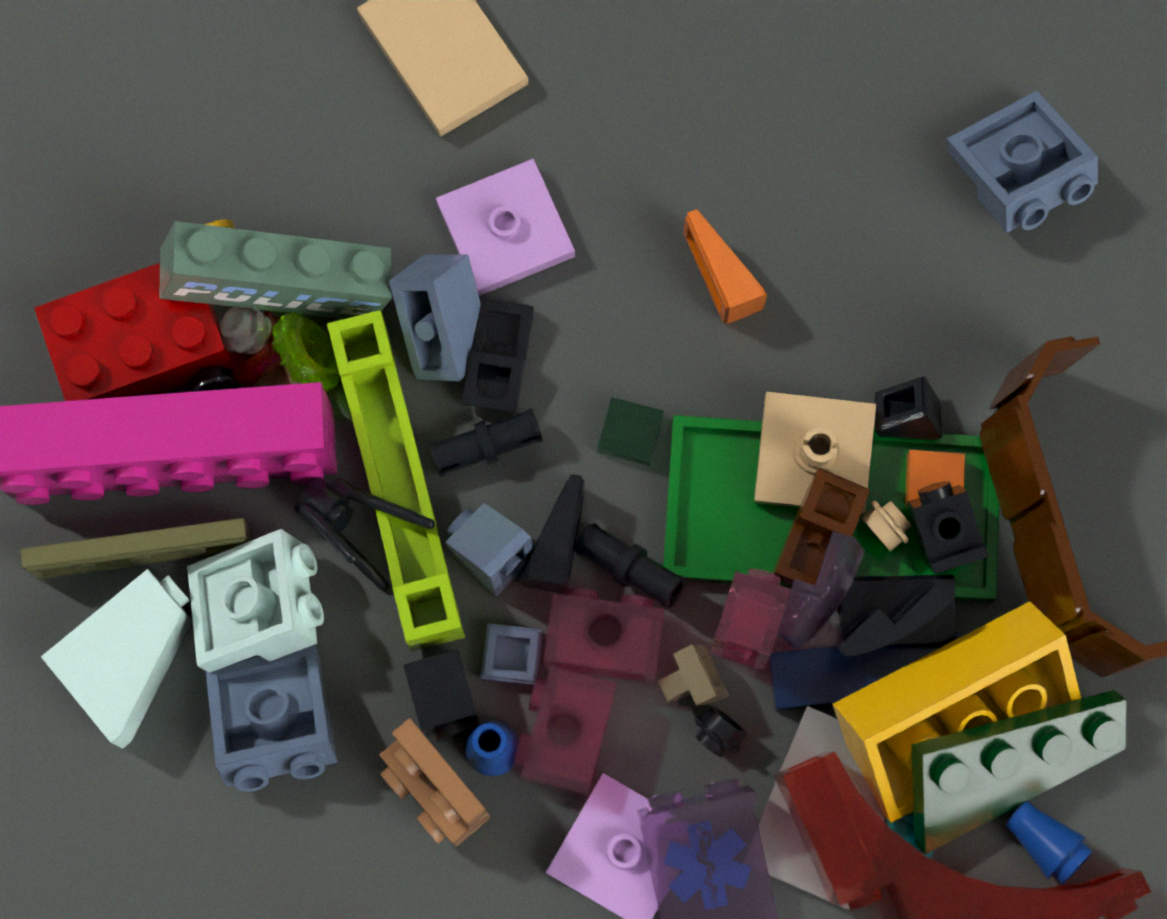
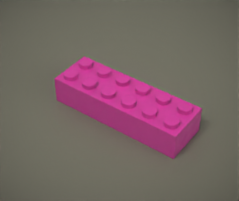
[0,382,338,505]

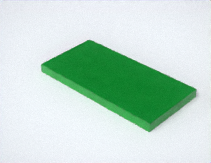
[663,415,999,603]

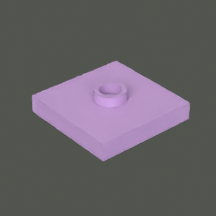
[436,158,575,296]
[546,773,701,919]

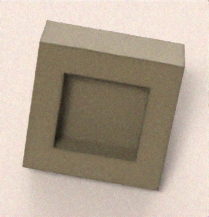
[658,644,729,706]

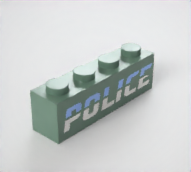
[159,221,392,319]

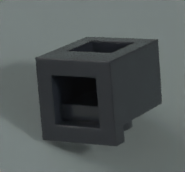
[907,481,989,574]

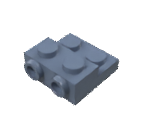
[947,91,1098,233]
[206,645,338,792]

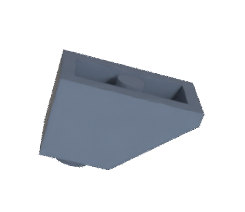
[389,254,481,381]
[445,503,533,597]

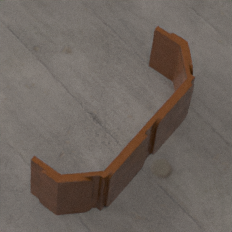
[980,336,1167,678]

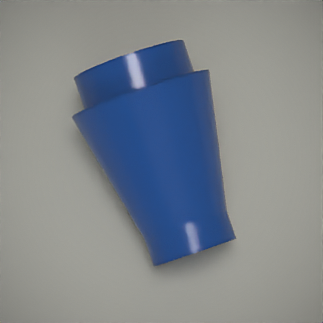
[465,720,521,776]
[1005,801,1093,885]

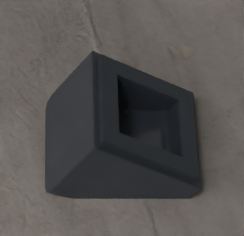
[874,376,942,440]

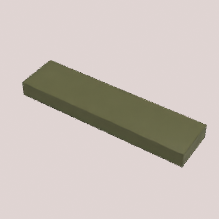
[21,518,253,580]

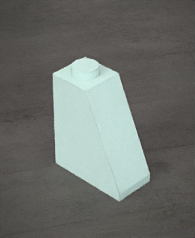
[41,569,192,749]

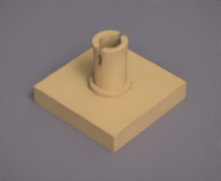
[753,391,876,515]

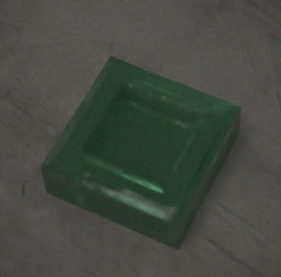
[597,397,664,466]

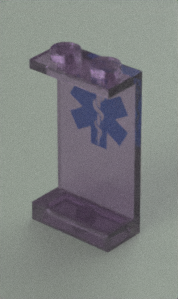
[637,779,779,919]

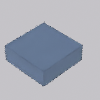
[481,623,543,687]

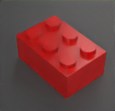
[34,263,235,401]

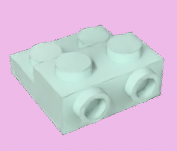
[187,529,324,673]

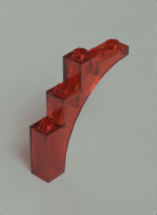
[773,751,1152,919]

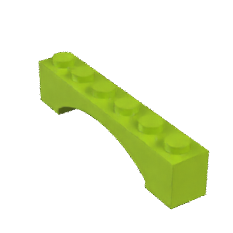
[327,310,465,652]

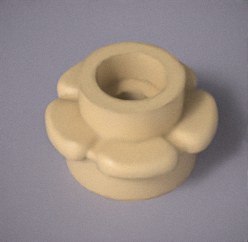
[862,501,912,552]

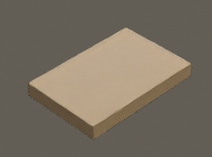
[357,0,528,137]

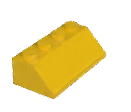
[833,601,1081,823]

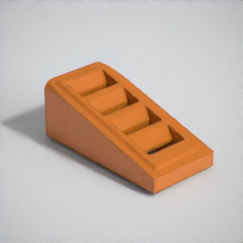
[683,209,767,325]

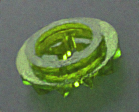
[272,312,340,392]

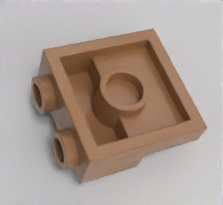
[379,718,491,847]

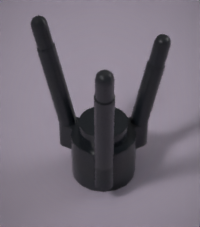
[294,477,435,591]

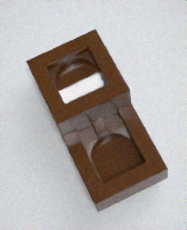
[771,468,870,599]

